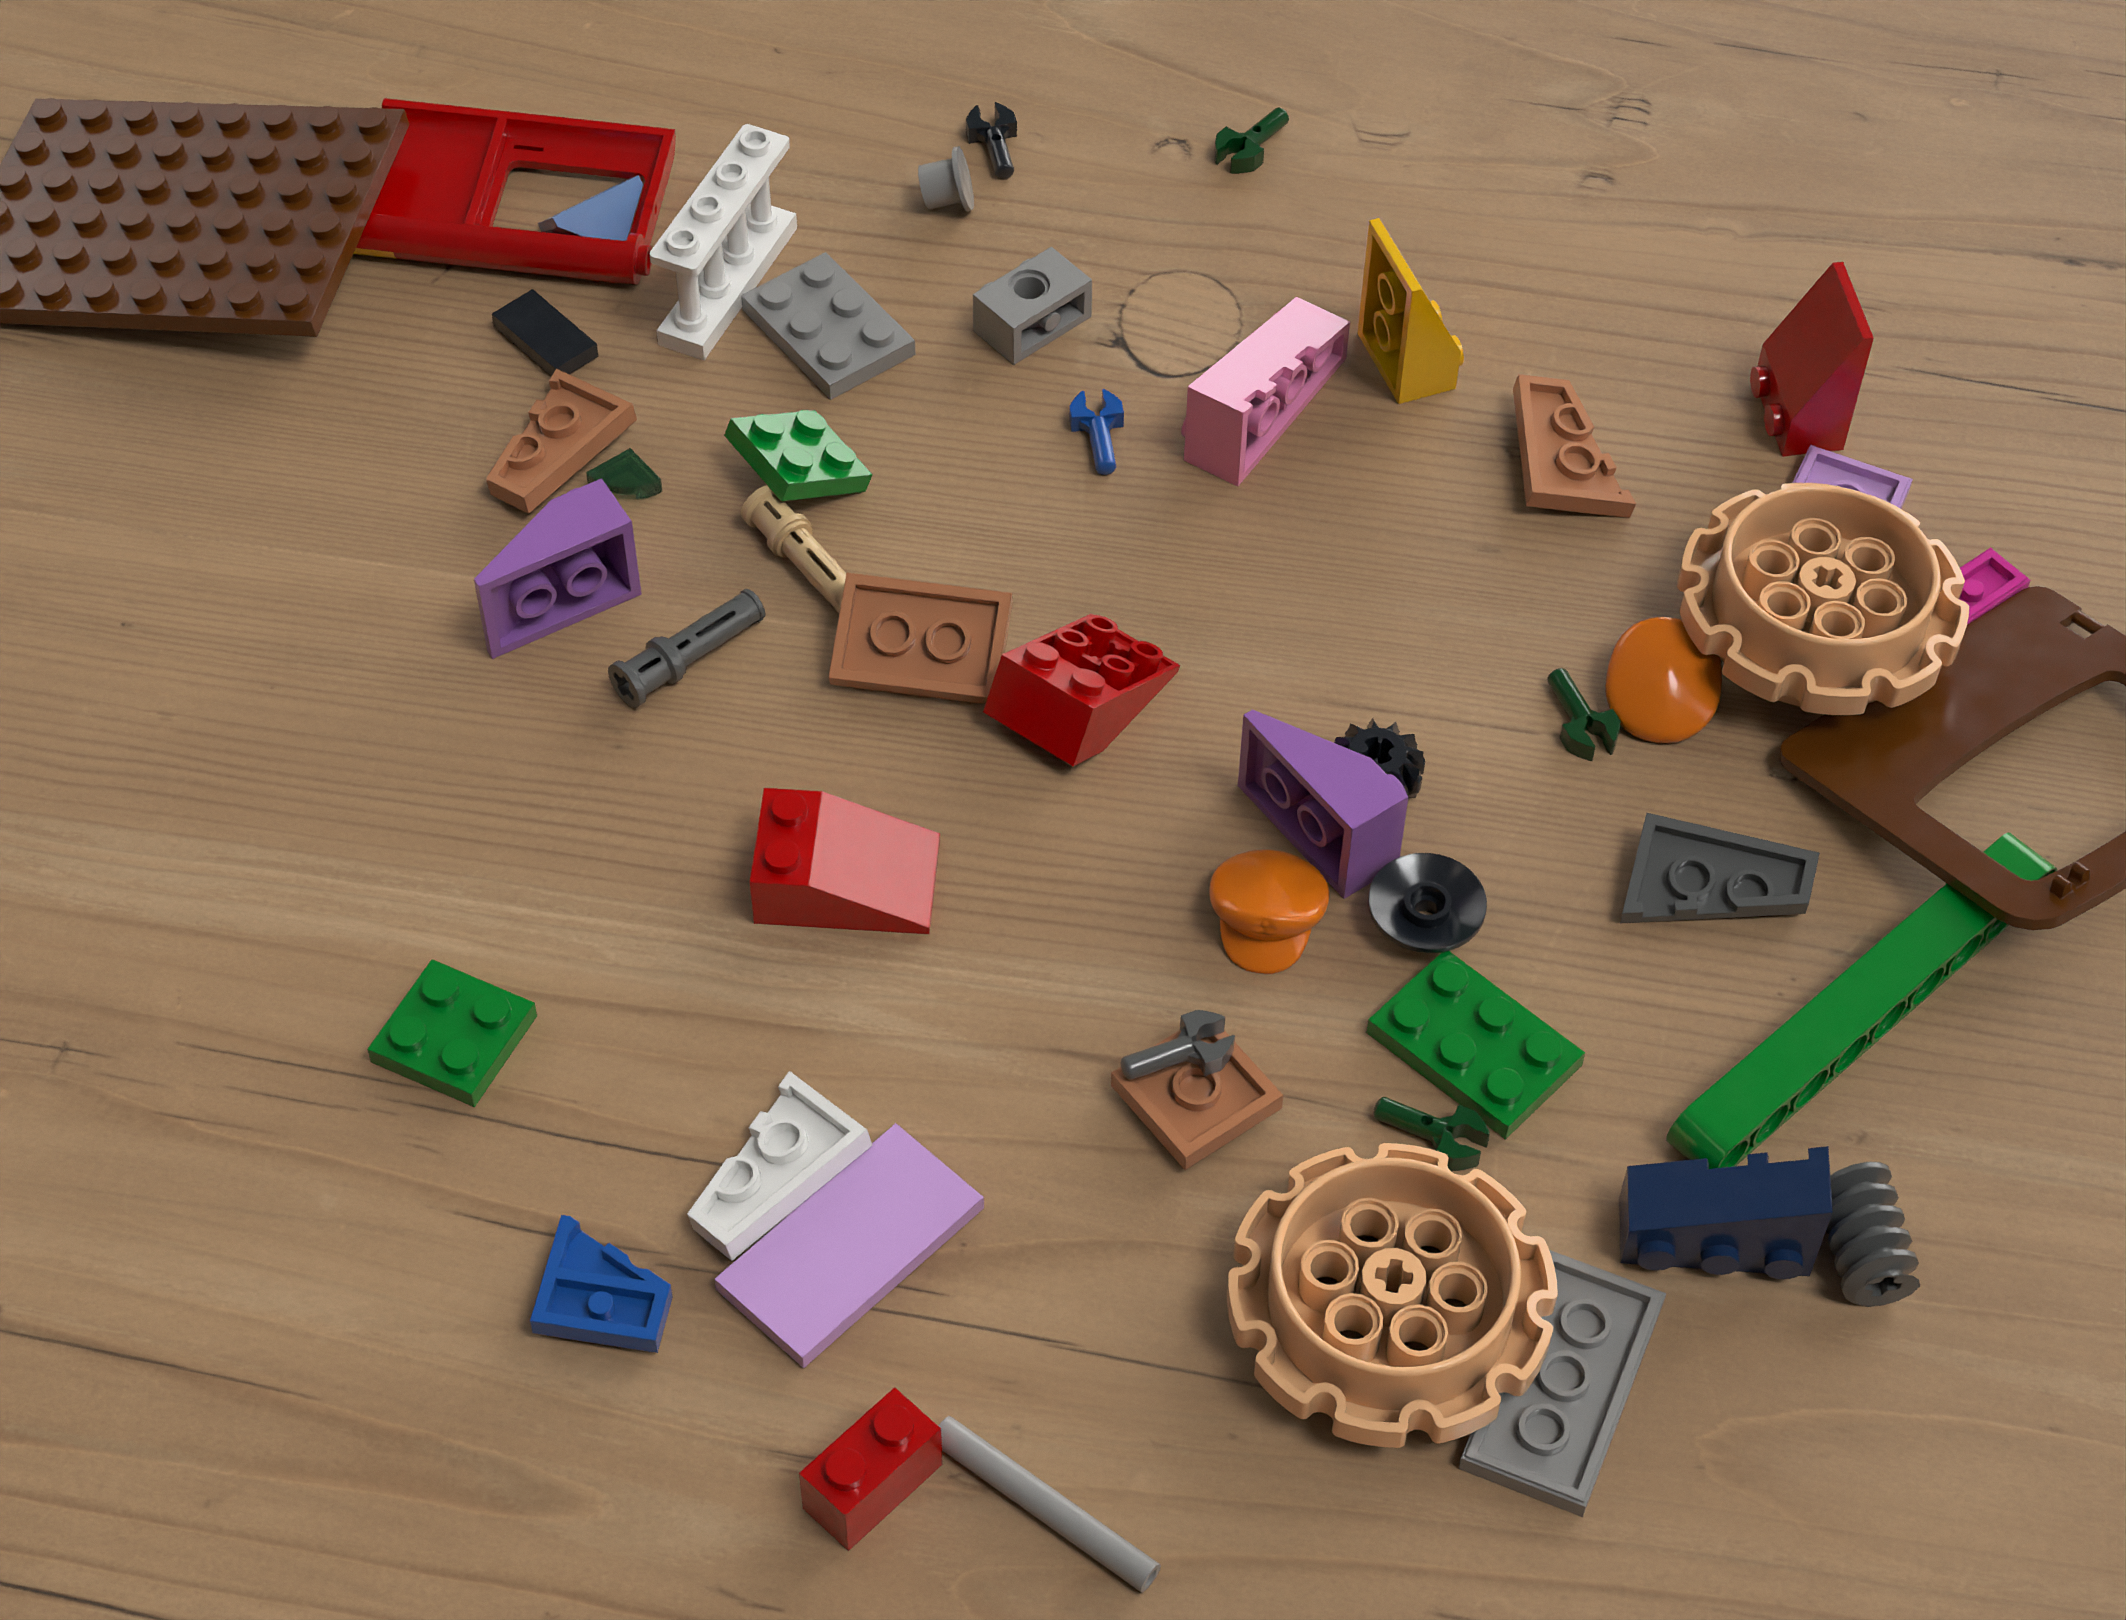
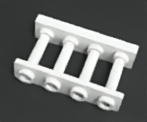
[650,124,797,360]

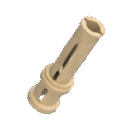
[741,485,846,613]

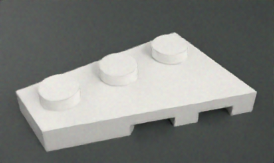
[687,1071,873,1261]

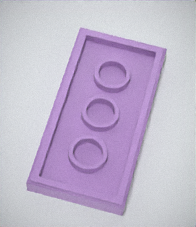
[715,1123,984,1368]

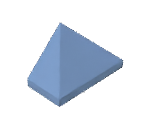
[538,175,643,241]

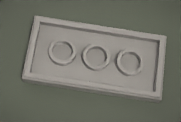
[1459,1250,1666,1517]

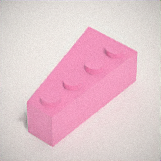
[1181,297,1350,486]

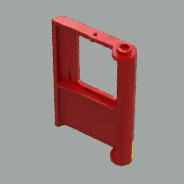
[353,98,676,285]

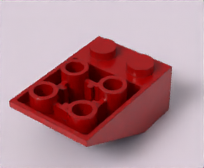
[983,614,1180,767]

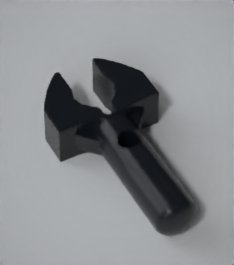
[966,102,1017,179]

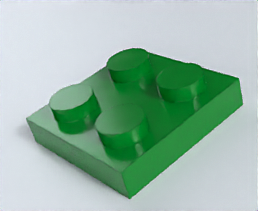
[724,410,873,501]
[367,959,537,1107]

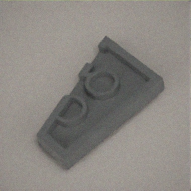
[1620,812,1820,924]

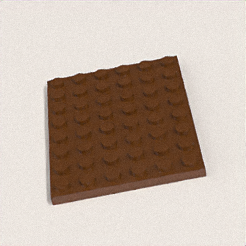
[0,98,410,337]

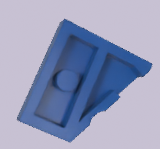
[530,1215,673,1353]

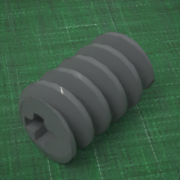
[1826,1162,1920,1307]

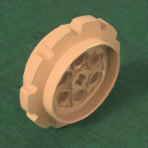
[1677,483,1969,715]
[1227,1143,1558,1448]

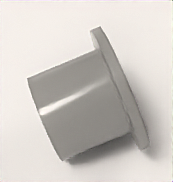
[918,146,974,211]

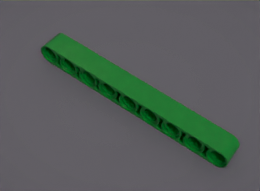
[1666,832,2058,1169]

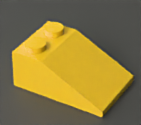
[1357,218,1464,404]

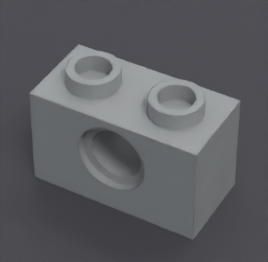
[973,247,1092,365]

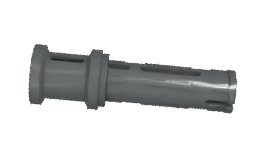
[608,589,766,708]

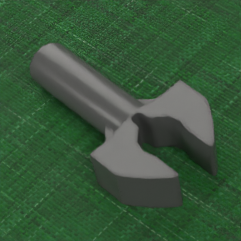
[1120,1010,1235,1080]

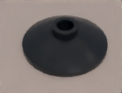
[1368,853,1487,953]

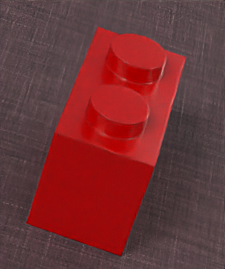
[799,1387,943,1551]

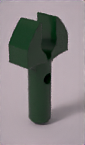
[1215,107,1289,174]
[1547,668,1621,761]
[1374,1097,1490,1171]

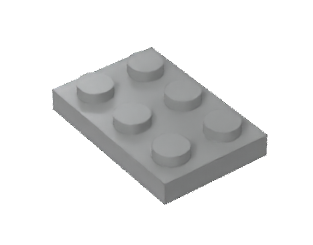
[741,252,916,400]

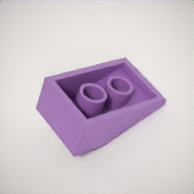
[474,478,641,659]
[1238,709,1408,899]

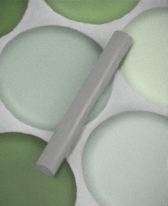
[939,1416,1161,1593]

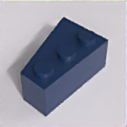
[1619,1146,1833,1279]

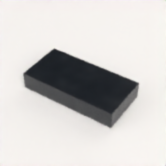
[492,289,598,376]

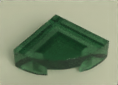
[586,448,663,499]

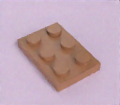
[828,573,1013,704]

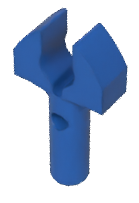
[1069,389,1124,475]

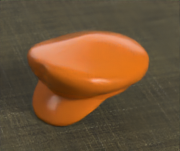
[1605,617,1722,743]
[1209,849,1329,974]

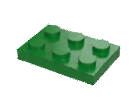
[1366,951,1585,1140]

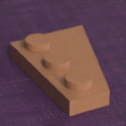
[486,368,637,514]
[1513,374,1636,518]

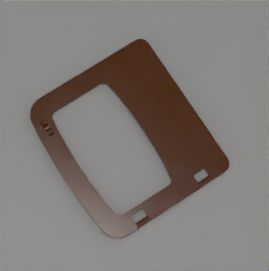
[1780,586,2126,930]

